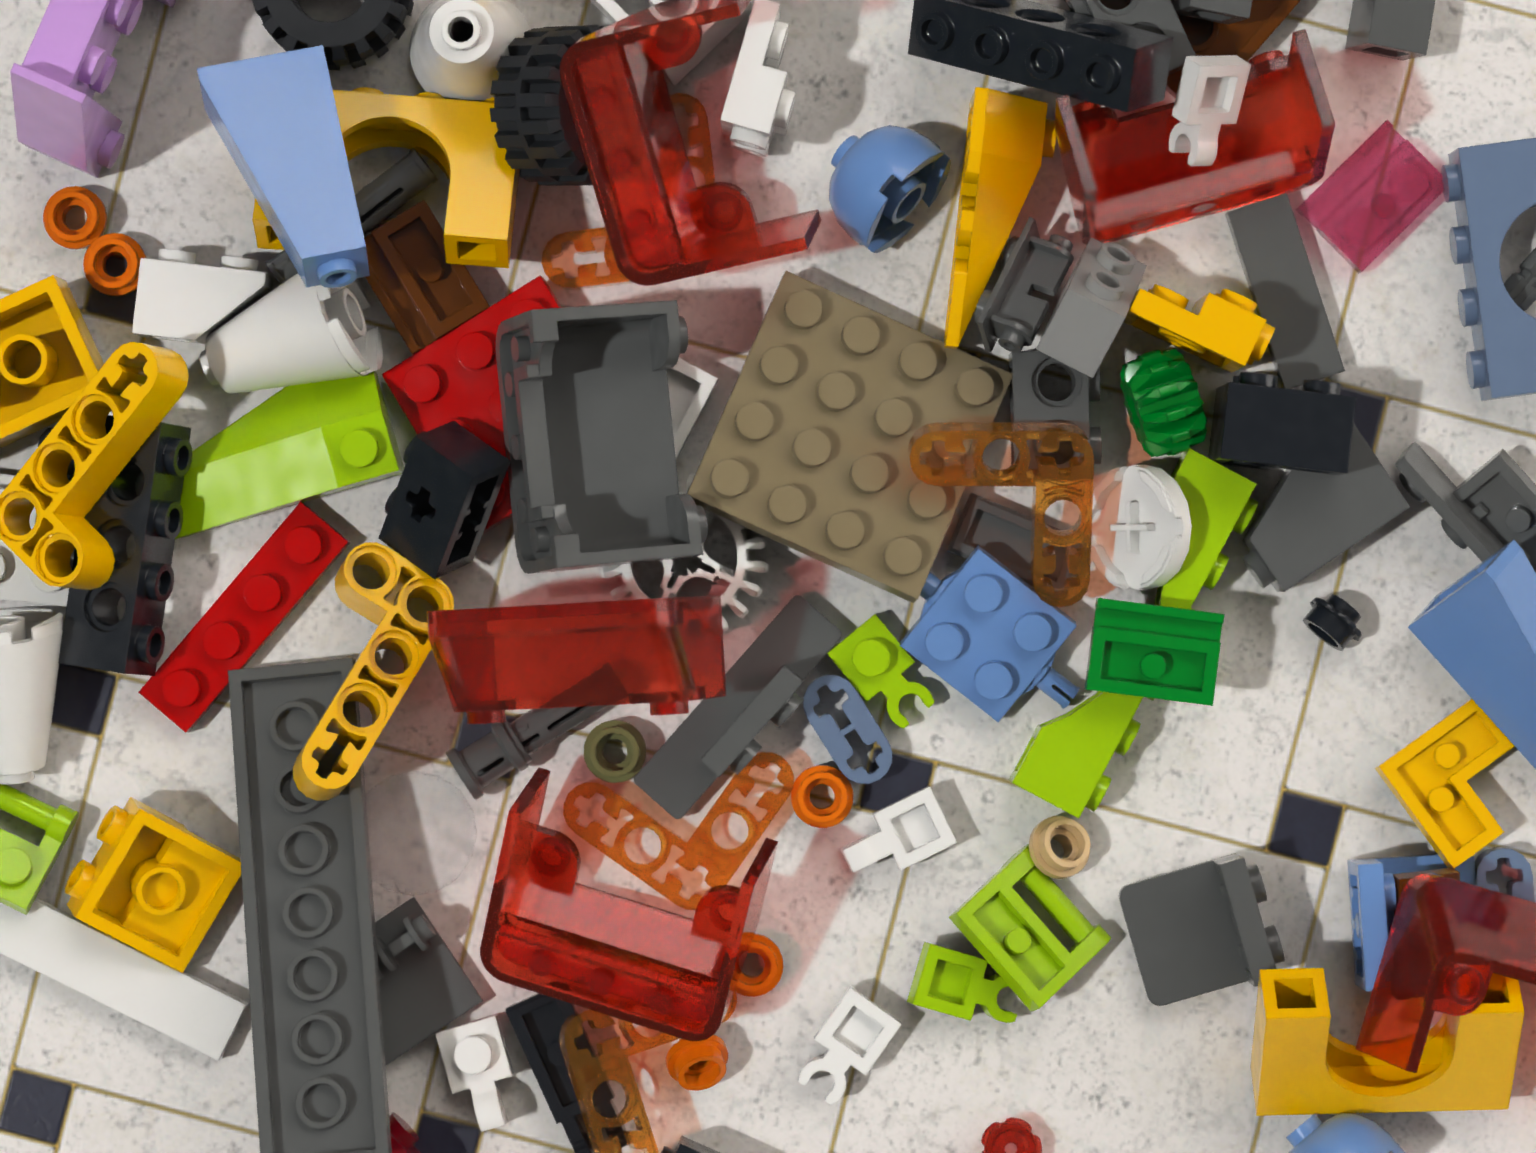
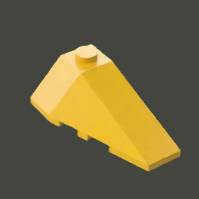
[944,87,1057,349]

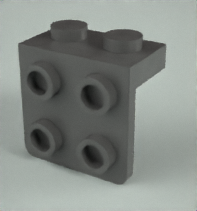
[1119,853,1285,1006]

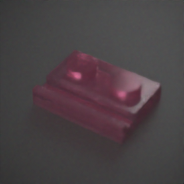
[1295,120,1445,274]

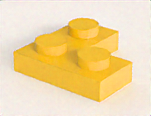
[1375,698,1514,869]

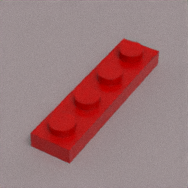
[138,502,351,733]

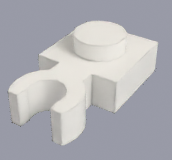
[798,986,902,1105]

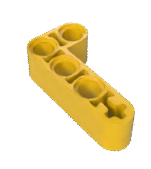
[0,342,189,590]
[293,542,454,801]

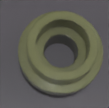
[584,720,646,783]

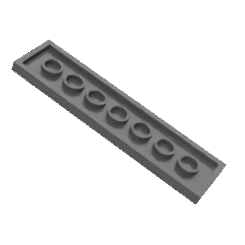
[228,658,392,1153]

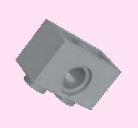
[1036,237,1147,378]

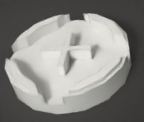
[1086,464,1192,590]

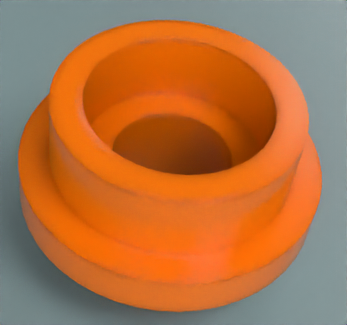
[43,186,107,250]
[83,233,146,296]
[791,765,853,828]
[721,933,783,997]
[665,1033,728,1091]

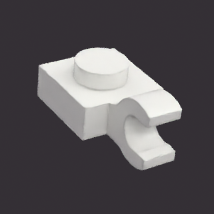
[1169,55,1251,166]
[840,786,957,873]
[435,1015,514,1132]

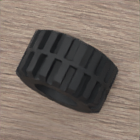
[252,0,414,71]
[490,25,655,186]

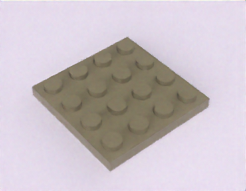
[687,271,1012,603]

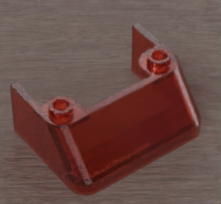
[560,0,821,286]
[1055,29,1335,245]
[427,595,726,724]
[480,768,778,1041]
[1355,873,1536,1073]

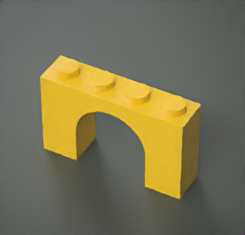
[252,87,520,268]
[1250,963,1525,1116]

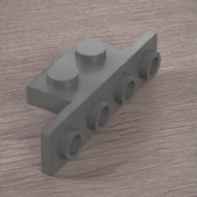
[1395,442,1536,573]
[634,595,842,819]

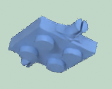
[900,545,1080,722]

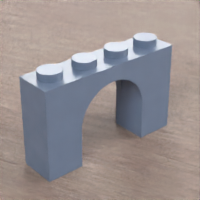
[1441,138,1536,401]

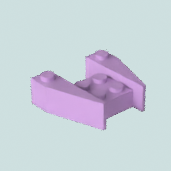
[10,0,176,178]

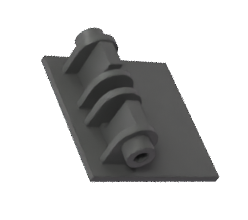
[375,897,483,1065]

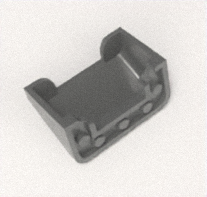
[496,300,708,574]

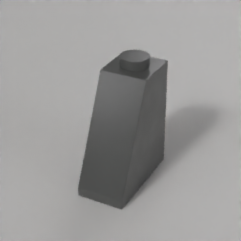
[1242,424,1410,592]

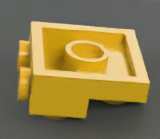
[1124,284,1275,373]
[65,797,241,973]

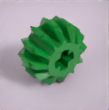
[1120,349,1207,457]

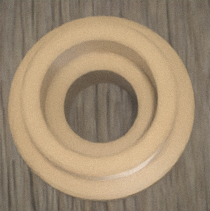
[1029,816,1091,879]

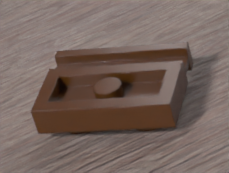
[364,200,490,354]

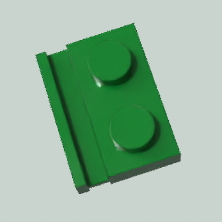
[1084,598,1225,706]

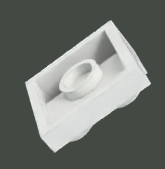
[720,0,796,157]

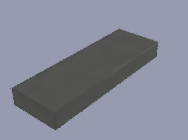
[1225,193,1345,389]

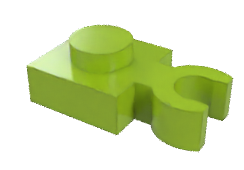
[827,614,934,728]
[907,942,1017,1023]

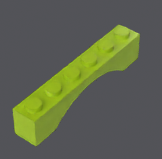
[1009,449,1259,818]

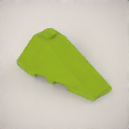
[175,371,404,540]

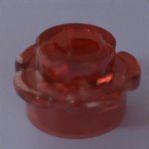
[981,1117,1042,1153]

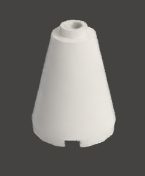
[409,0,531,101]
[200,273,383,394]
[0,607,64,785]

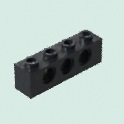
[908,0,1173,112]
[58,415,192,676]

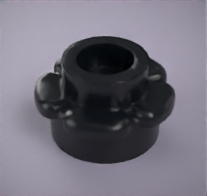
[1303,594,1362,651]

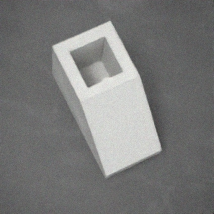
[132,249,274,344]

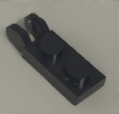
[505,981,631,1153]

